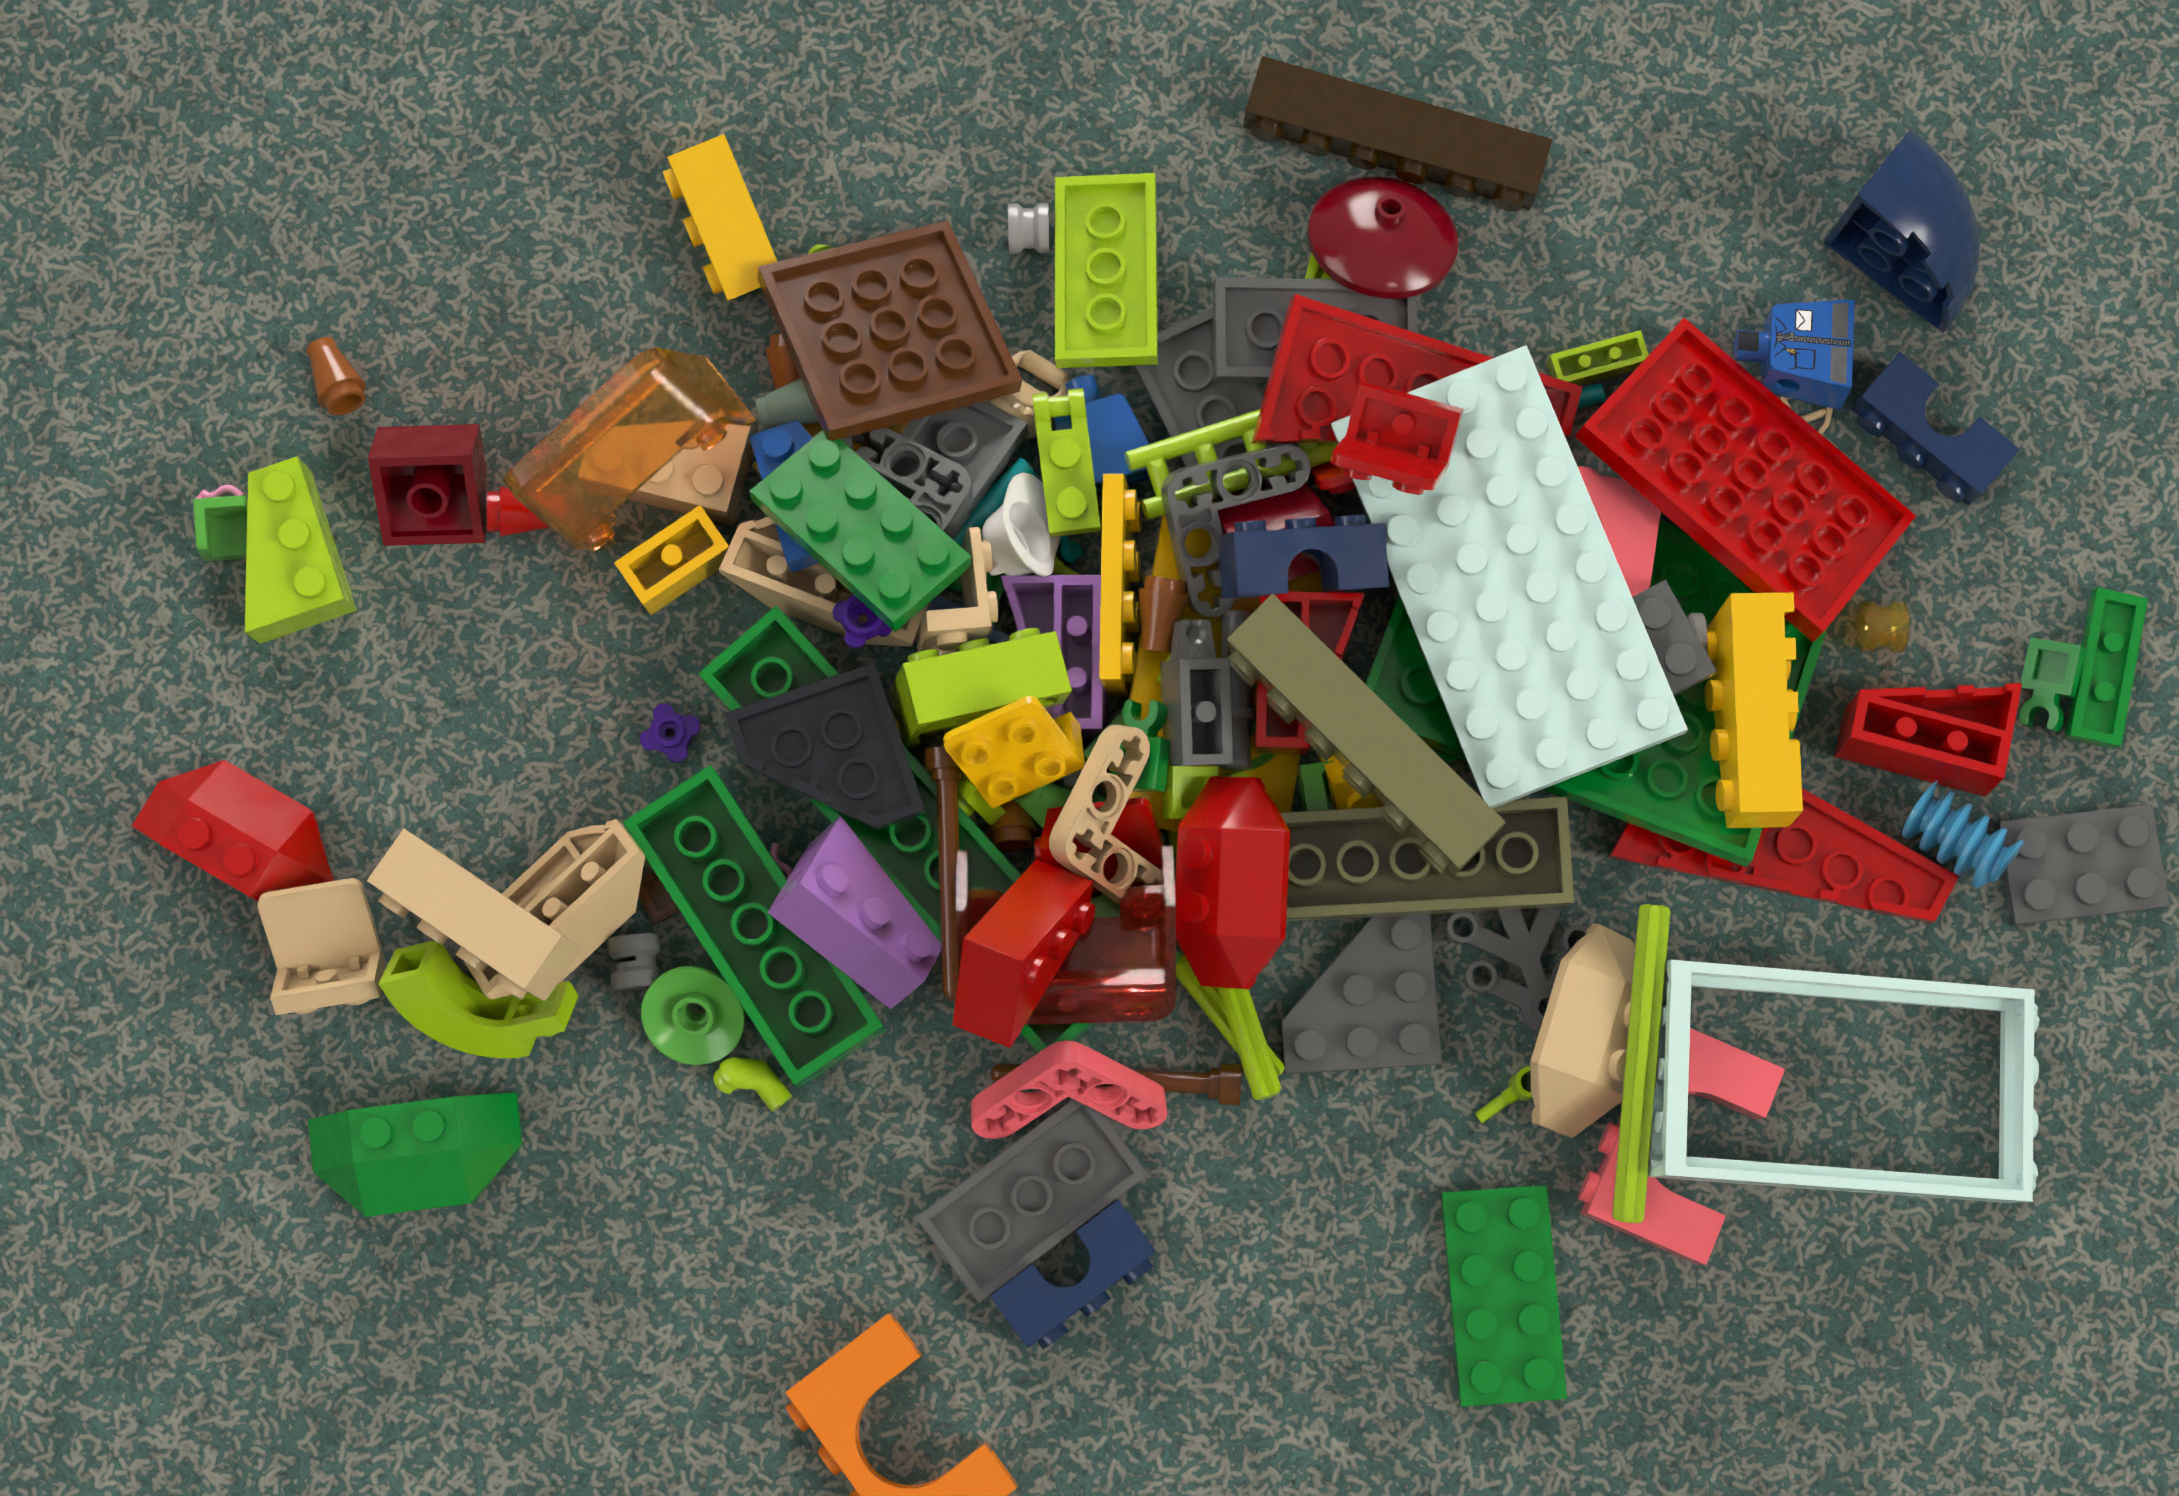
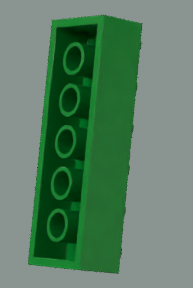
[623,765,887,1089]

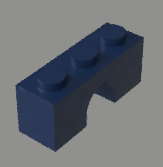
[1851,352,2020,506]
[1218,515,1389,599]
[990,1200,1156,1350]

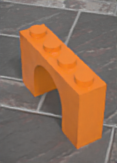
[785,1313,1018,1496]

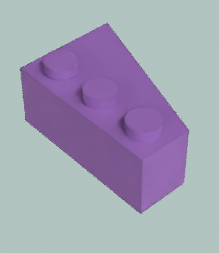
[1001,575,1108,739]
[767,815,941,1009]

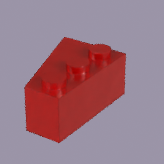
[1255,591,1365,755]
[952,859,1095,1048]

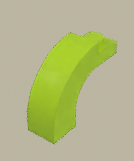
[379,940,579,1058]

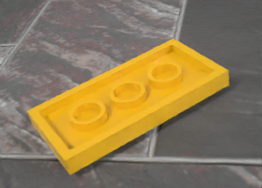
[1099,474,1142,697]

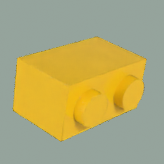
[614,505,729,615]

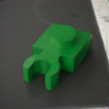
[2019,637,2087,732]
[1111,700,1170,792]

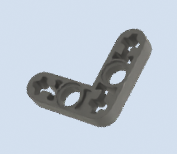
[841,427,973,536]
[1161,444,1310,617]

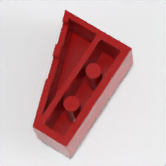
[1834,683,2022,797]

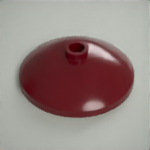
[1307,177,1458,299]

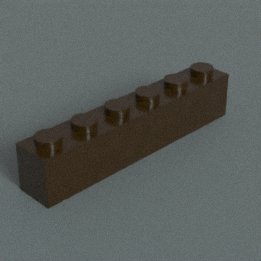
[1243,56,1553,212]

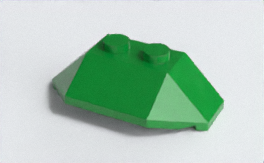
[308,1092,523,1217]

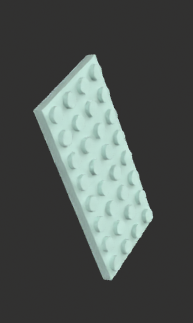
[1331,345,1688,809]

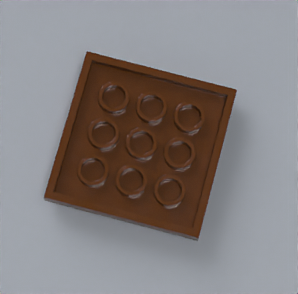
[757,220,1023,441]

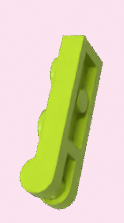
[1032,388,1101,537]

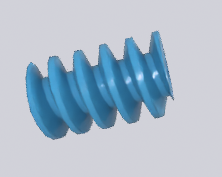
[1902,780,2025,889]

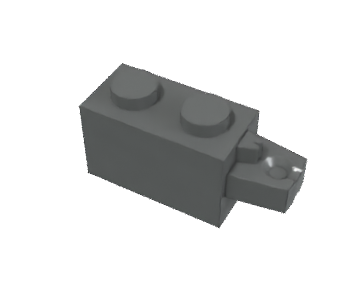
[1160,619,1233,766]

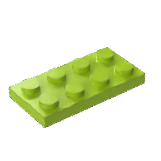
[1055,173,1158,368]

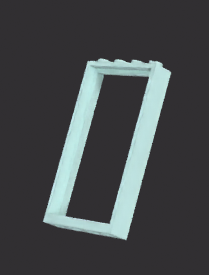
[1648,960,2039,1203]

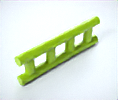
[1124,409,1337,520]

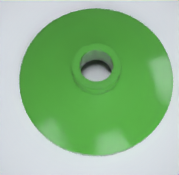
[641,966,745,1065]

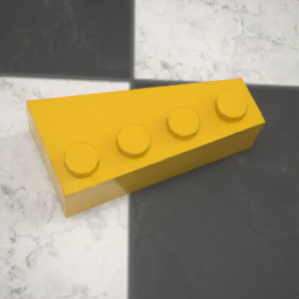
[1705,592,1803,828]

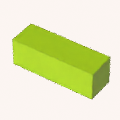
[1546,330,1649,385]

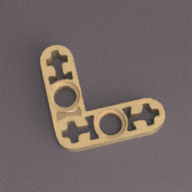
[1049,724,1171,916]

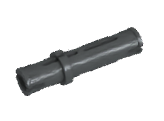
[1218,610,1256,770]

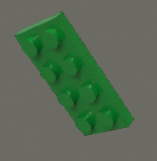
[750,430,972,632]
[1440,1185,1567,1407]

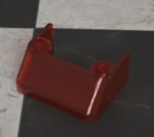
[956,846,1176,1025]

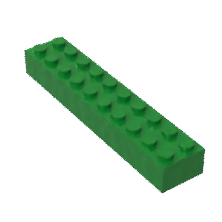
[698,605,1126,1053]

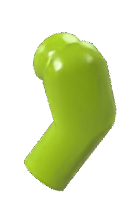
[713,1057,792,1112]

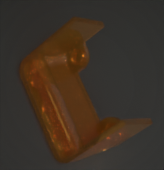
[503,347,756,551]

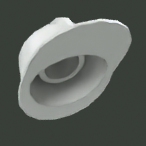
[982,472,1060,577]

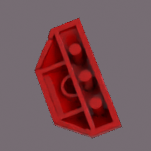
[132,760,334,901]
[1173,776,1290,989]

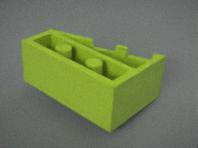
[245,456,357,644]
[891,628,1072,748]

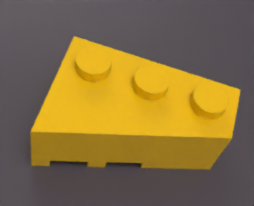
[662,134,778,301]

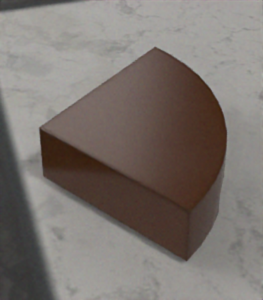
[639,873,680,925]

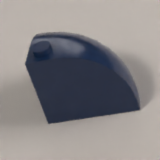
[1823,130,1980,333]

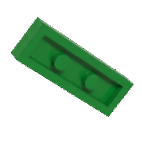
[2064,587,2148,750]

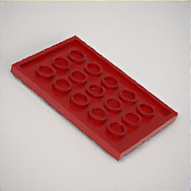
[1574,318,1916,642]

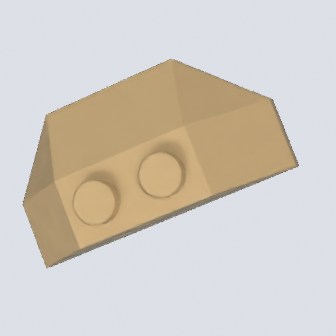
[719,517,931,647]
[464,819,645,999]
[1530,923,1635,1138]

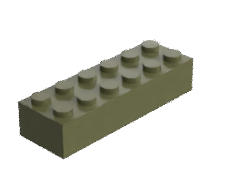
[1227,593,1506,875]
[1280,797,1574,922]

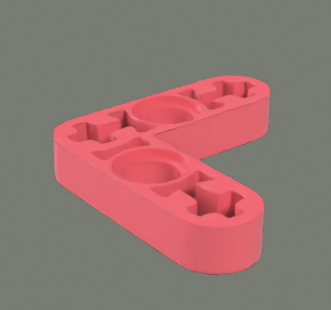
[971,1041,1167,1139]

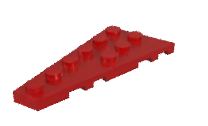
[1251,294,1582,444]
[1608,788,1959,923]

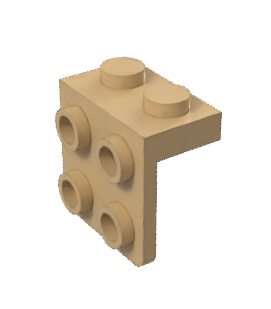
[916,527,998,656]
[257,878,386,1015]

